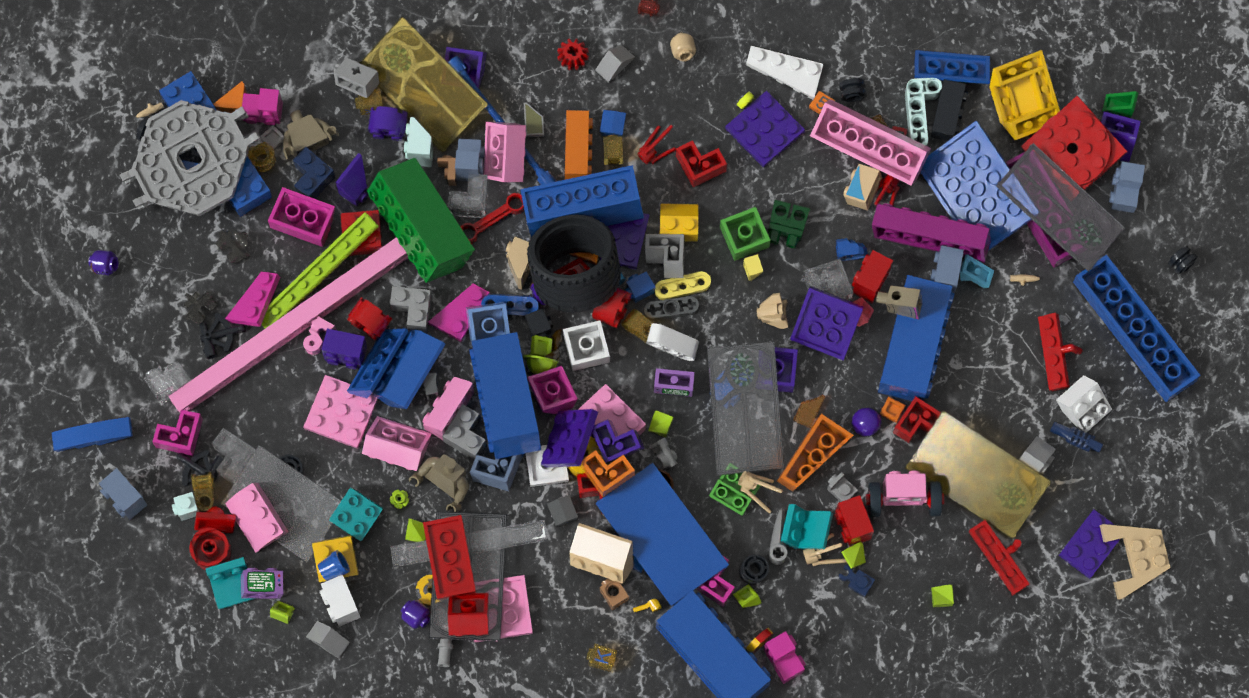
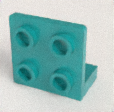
[329,487,384,541]
[781,504,833,549]
[205,557,256,609]

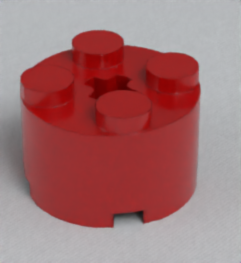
[592,288,632,328]
[347,297,393,340]
[189,527,231,570]

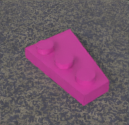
[225,272,281,327]
[428,283,490,342]

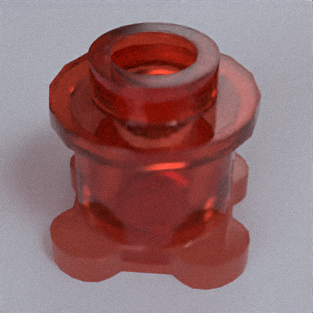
[637,0,660,17]

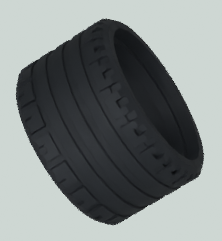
[527,214,621,313]

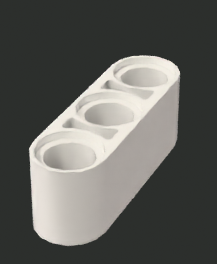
[647,323,699,361]

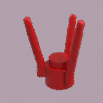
[637,125,676,164]
[874,174,900,206]

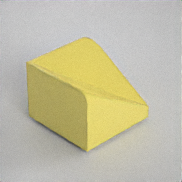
[743,254,763,281]

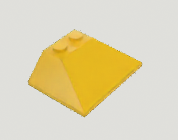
[989,50,1060,140]

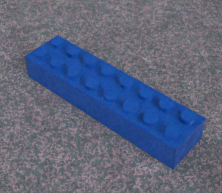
[159,71,272,217]
[1073,255,1201,403]

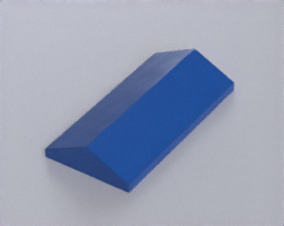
[914,50,990,84]
[347,328,408,399]

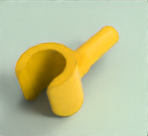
[633,599,662,612]

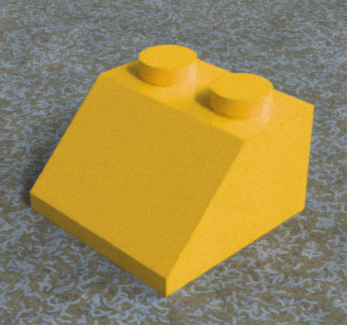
[660,204,698,242]

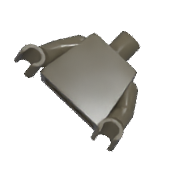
[283,110,339,159]
[409,454,469,512]

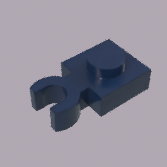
[838,565,875,597]

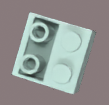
[404,117,433,167]

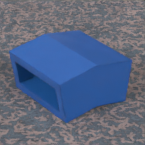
[600,110,626,139]

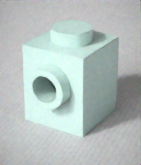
[172,492,199,521]

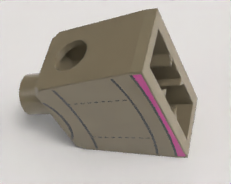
[876,286,923,319]

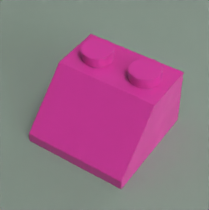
[527,366,578,414]

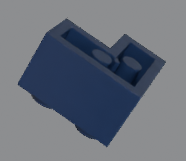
[293,147,336,199]

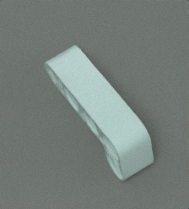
[905,78,942,146]

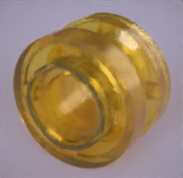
[248,142,276,172]

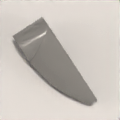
[769,510,787,565]

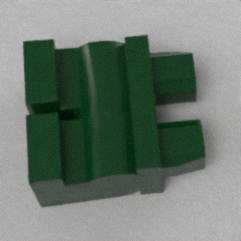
[768,200,810,249]

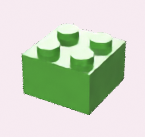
[720,207,770,261]

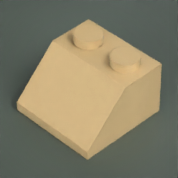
[506,237,530,290]

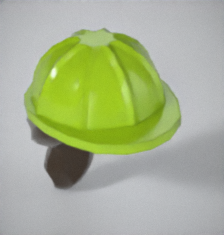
[522,329,563,374]

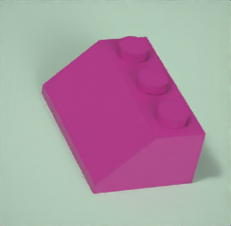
[268,187,336,247]

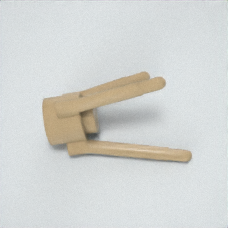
[738,471,783,513]
[803,533,847,566]

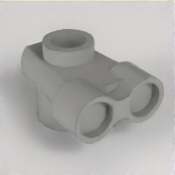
[651,437,677,470]

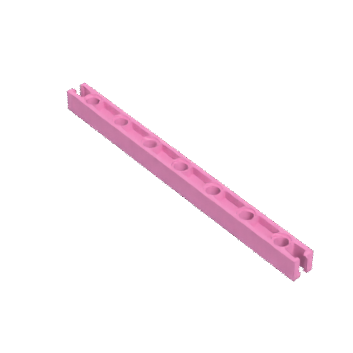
[168,237,408,413]

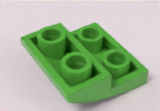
[709,463,761,516]

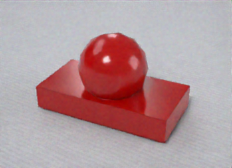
[194,506,236,533]

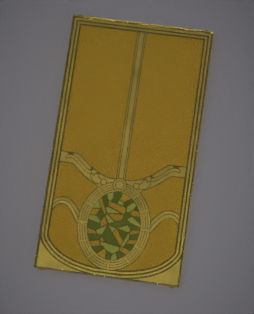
[359,17,488,152]
[905,410,1051,539]

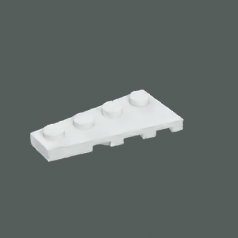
[746,46,823,100]

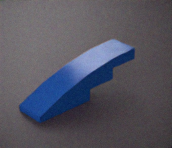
[52,417,133,452]

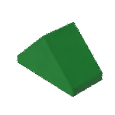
[1102,91,1138,118]

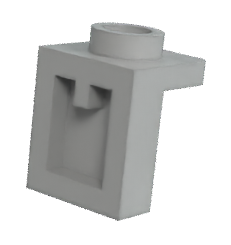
[827,472,858,502]

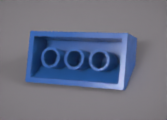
[373,329,445,409]

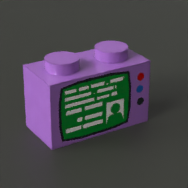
[654,368,694,397]
[241,568,283,599]

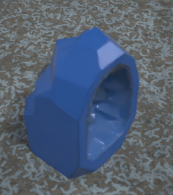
[836,238,868,261]

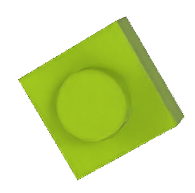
[530,335,552,357]

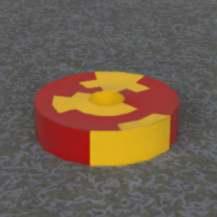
[746,628,774,654]

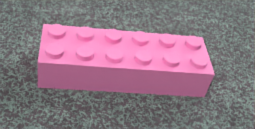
[810,99,931,186]

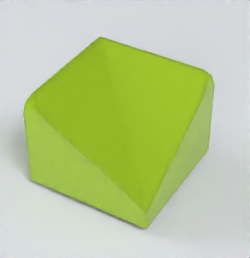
[648,411,673,438]
[931,585,954,607]

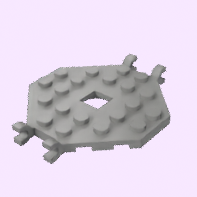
[120,100,262,216]

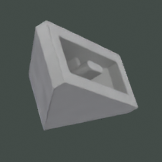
[595,45,635,83]
[306,621,350,659]

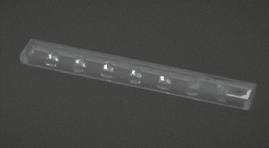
[390,520,548,567]

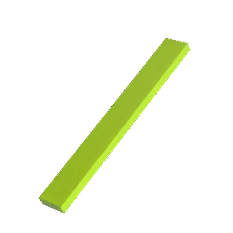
[261,212,379,329]

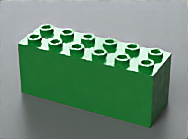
[367,158,475,283]

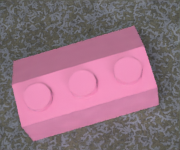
[483,122,526,182]
[422,377,474,440]
[362,416,432,471]
[225,482,289,553]

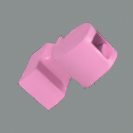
[303,316,336,355]

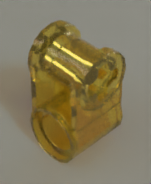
[621,309,653,343]
[191,472,215,511]

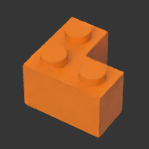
[580,450,635,497]

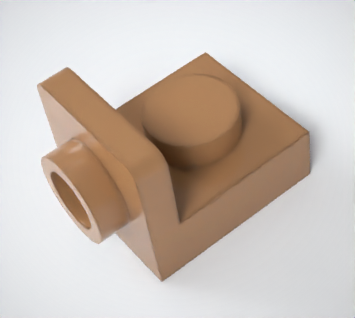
[437,155,457,186]

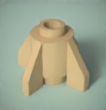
[757,293,789,329]

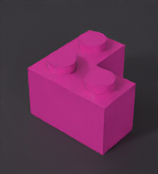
[242,88,283,126]
[153,410,203,456]
[696,556,735,607]
[764,632,806,684]

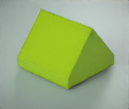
[270,601,295,624]

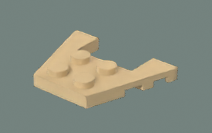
[1099,524,1170,599]

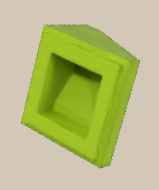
[405,519,426,544]
[841,542,866,569]
[733,584,761,608]

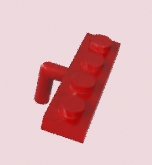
[1038,313,1083,392]
[968,520,1030,595]

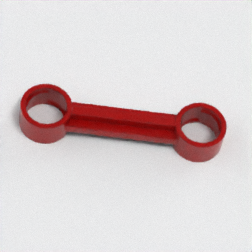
[460,193,524,244]

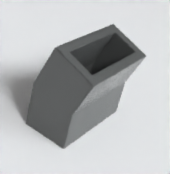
[424,373,439,401]
[547,495,578,527]

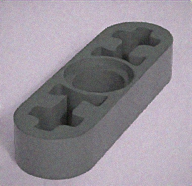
[644,296,699,321]

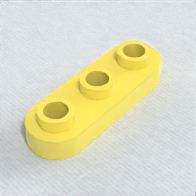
[655,271,711,300]

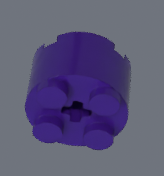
[368,107,408,141]

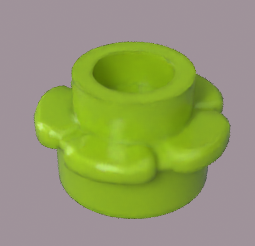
[390,490,409,509]

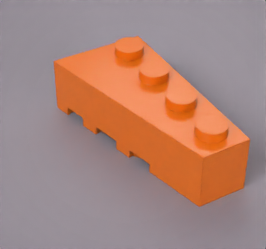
[565,110,593,180]
[777,414,854,492]

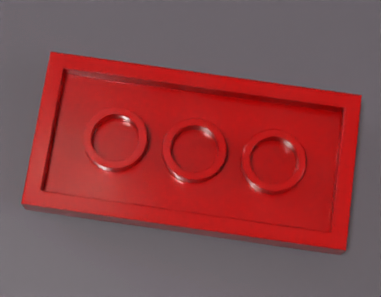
[423,515,476,600]

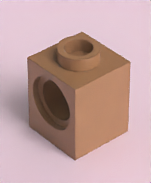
[600,579,629,610]

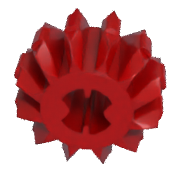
[557,38,589,71]

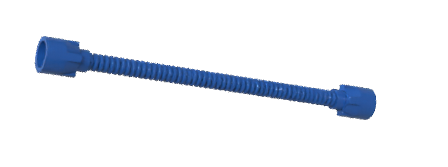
[448,56,557,185]

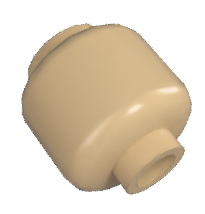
[670,33,696,61]

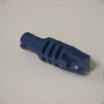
[1050,421,1103,452]

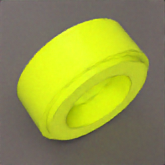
[737,91,754,109]

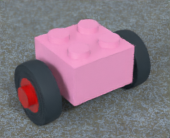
[865,471,944,517]

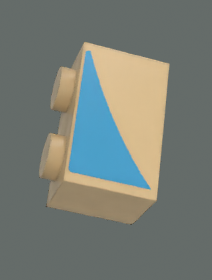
[844,164,882,210]

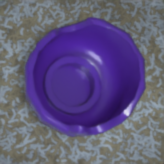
[852,408,881,437]

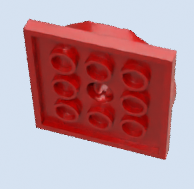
[1021,96,1128,202]

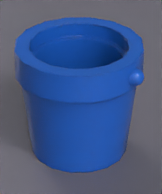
[318,550,350,581]

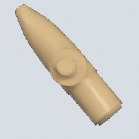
[136,102,164,118]
[1010,274,1040,286]

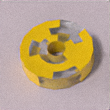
[415,575,444,607]

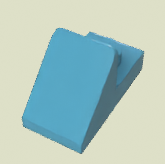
[960,255,994,288]

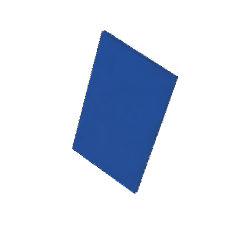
[595,463,729,607]

